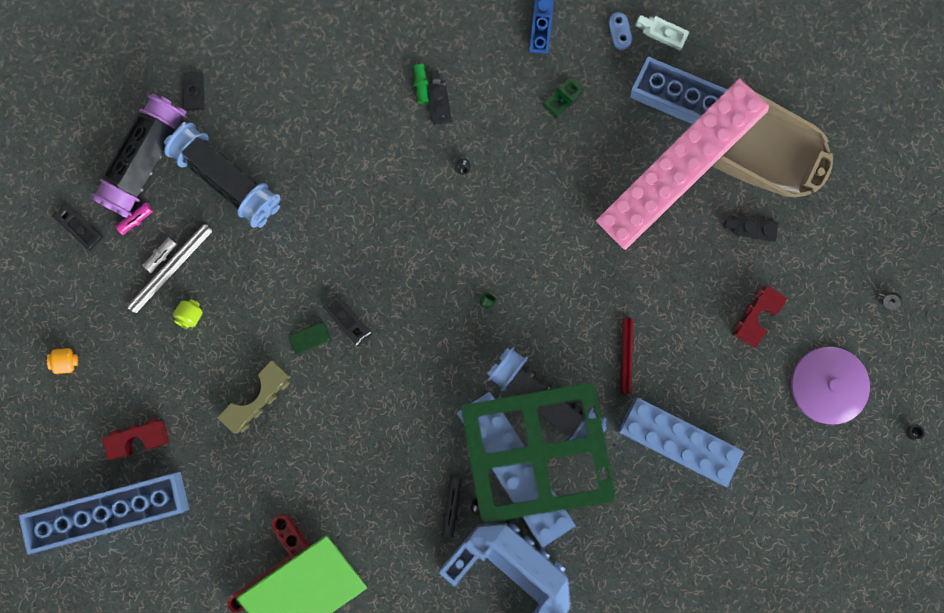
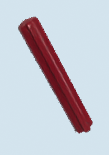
[620,318,633,394]

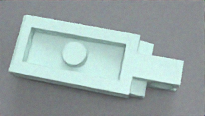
[635,15,689,51]

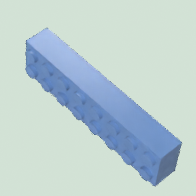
[457,392,575,548]
[19,472,189,555]

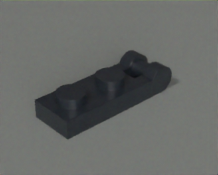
[52,202,103,251]
[322,294,372,347]

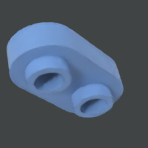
[608,12,632,50]

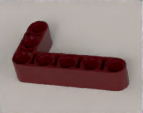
[227,514,310,613]

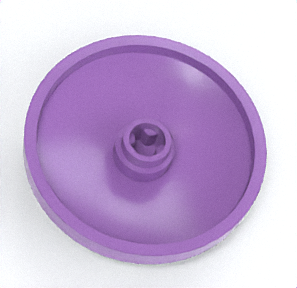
[791,347,870,424]

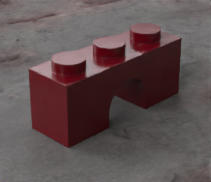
[733,286,788,348]
[102,418,170,461]

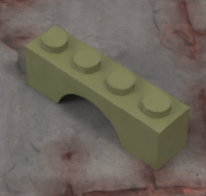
[217,360,292,434]

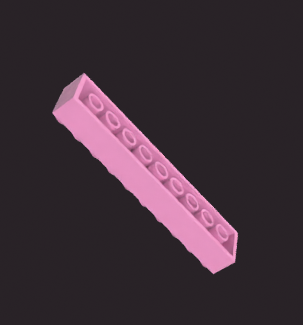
[596,79,769,250]

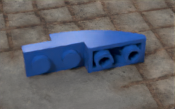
[530,0,554,54]

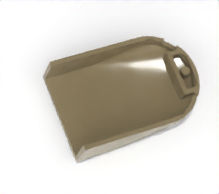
[712,91,833,197]

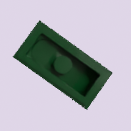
[289,322,332,354]

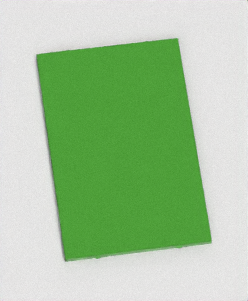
[237,535,367,613]

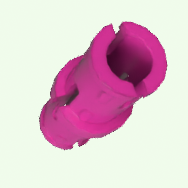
[115,202,154,235]

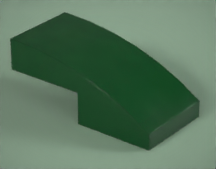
[543,77,584,119]

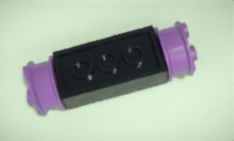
[91,93,187,218]

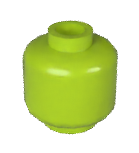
[173,299,203,329]

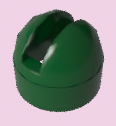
[480,292,497,309]

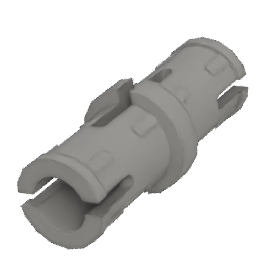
[142,237,177,273]

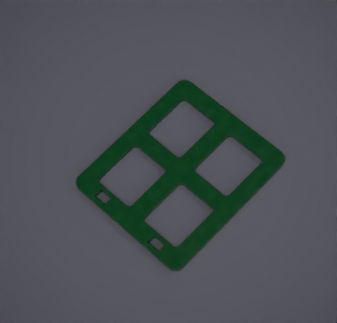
[462,383,615,522]

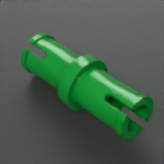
[413,64,429,104]

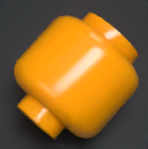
[47,348,78,374]

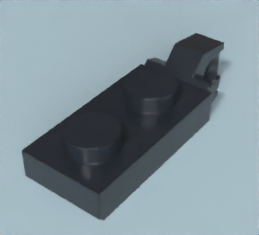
[428,71,452,125]
[723,217,779,242]

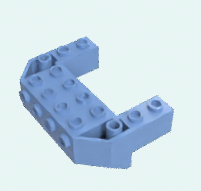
[439,521,570,613]

